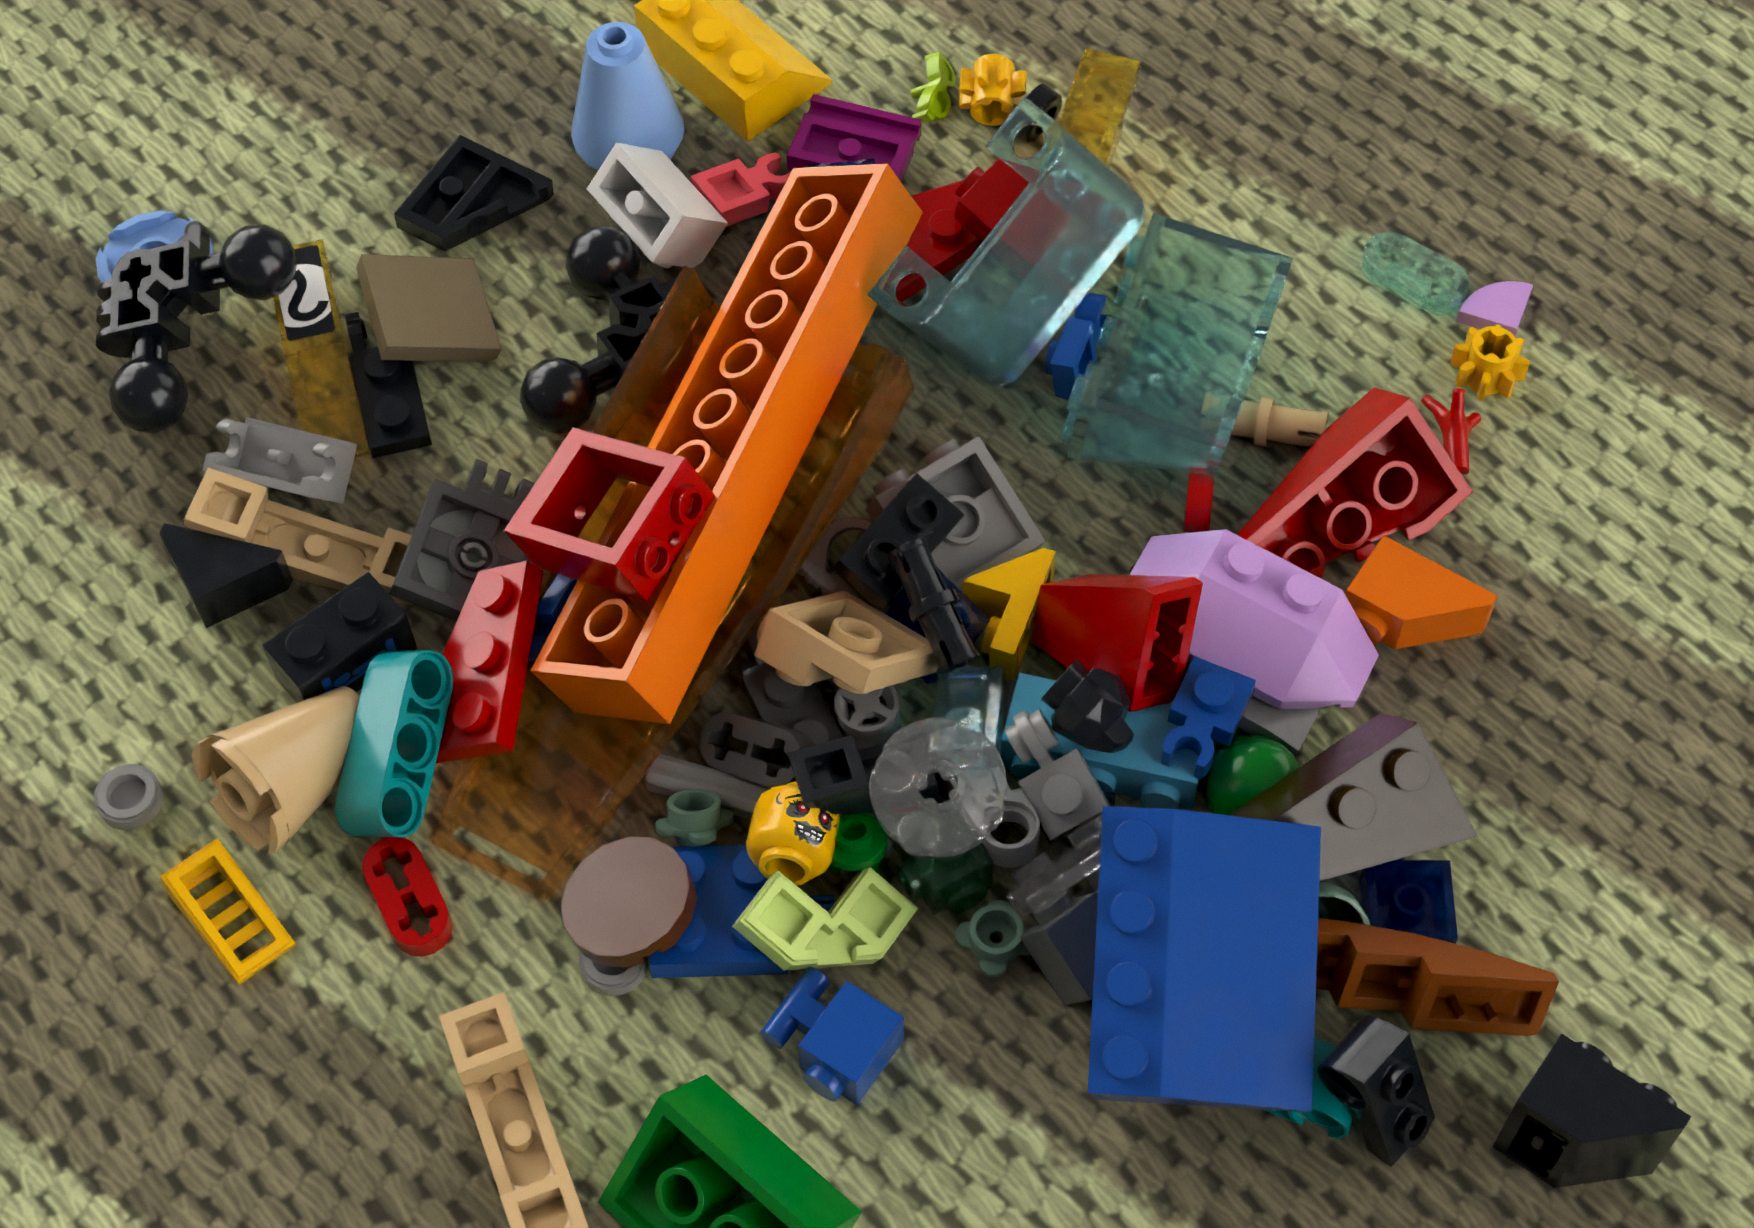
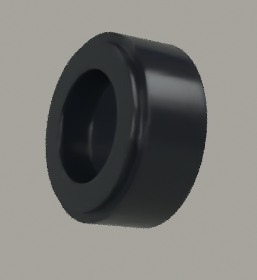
[1011,84,1062,143]

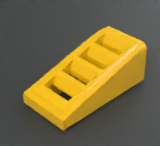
[160,838,296,985]

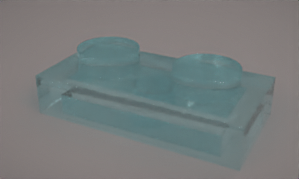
[928,666,1006,773]

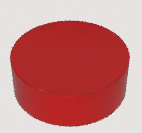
[1183,471,1214,533]

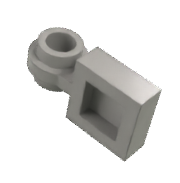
[1005,709,1110,841]

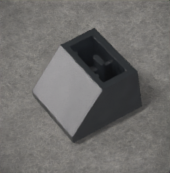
[1492,1034,1692,1188]

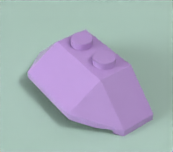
[1130,529,1379,709]

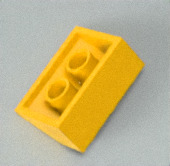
[634,0,832,142]

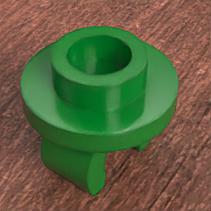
[828,814,888,875]

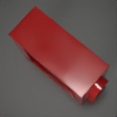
[504,427,715,602]

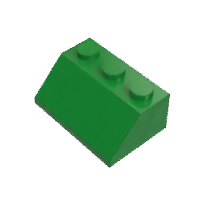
[597,1075,862,1228]

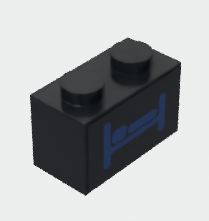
[262,572,417,703]

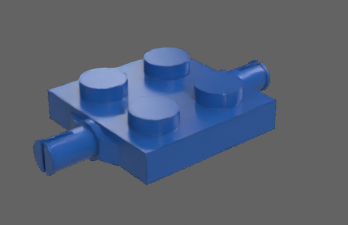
[650,844,835,978]

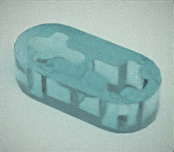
[1361,232,1469,316]

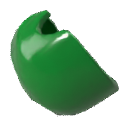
[1202,734,1301,815]

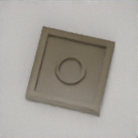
[356,254,501,362]

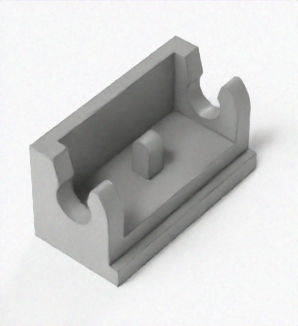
[202,417,357,504]

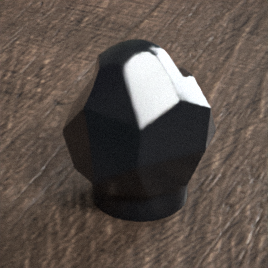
[1041,659,1134,753]

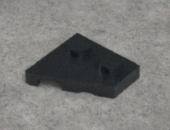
[394,135,554,251]

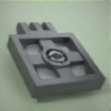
[389,459,534,622]

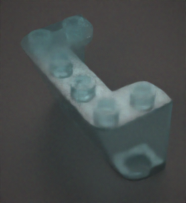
[867,96,1145,386]
[1060,213,1293,475]

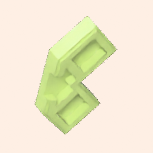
[732,867,918,971]

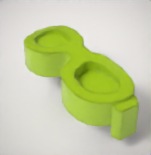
[911,51,956,124]

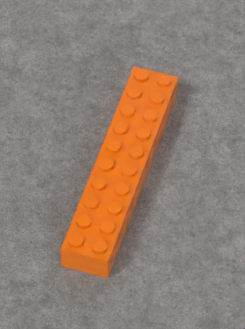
[530,164,923,724]

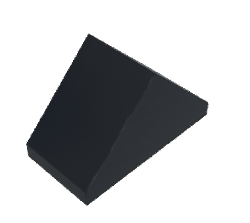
[159,523,293,628]

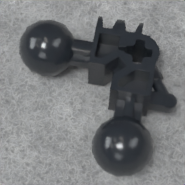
[96,221,298,433]
[520,226,690,434]

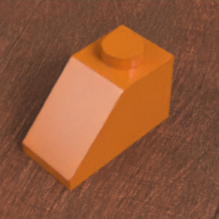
[1345,535,1498,649]

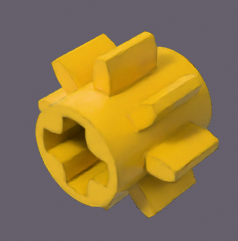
[959,54,1027,126]
[1450,324,1530,401]

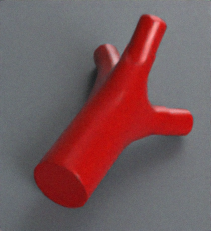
[1421,388,1481,475]

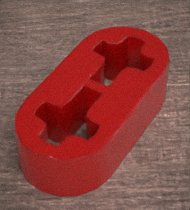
[362,837,453,957]

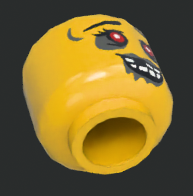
[746,782,840,885]

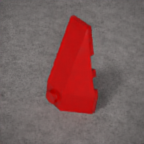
[1237,387,1473,578]

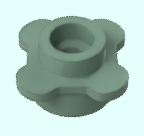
[655,789,734,847]
[956,900,1030,977]

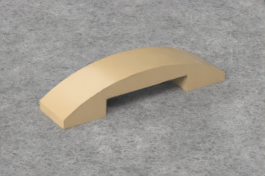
[184,468,414,605]
[439,992,589,1228]

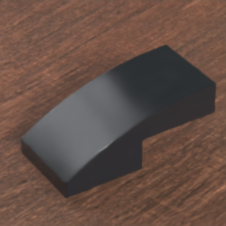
[788,734,940,814]

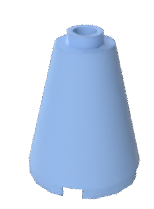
[571,22,685,170]

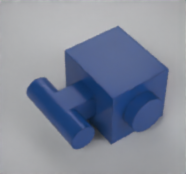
[760,967,904,1105]

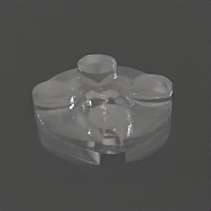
[869,718,1007,857]

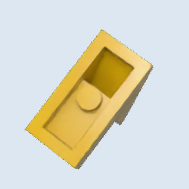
[962,548,1056,683]

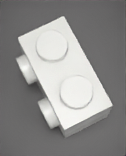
[587,142,728,268]

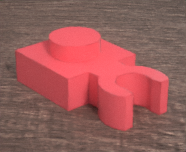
[690,153,791,227]

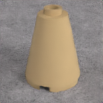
[192,686,361,854]

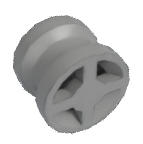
[834,685,901,751]

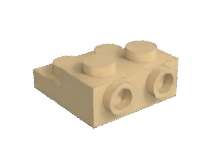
[754,590,939,694]

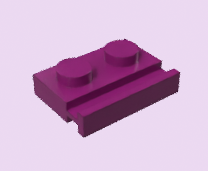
[786,94,921,183]

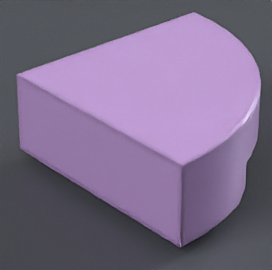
[1456,281,1533,336]

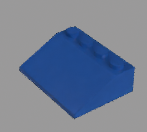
[1088,806,1321,1112]

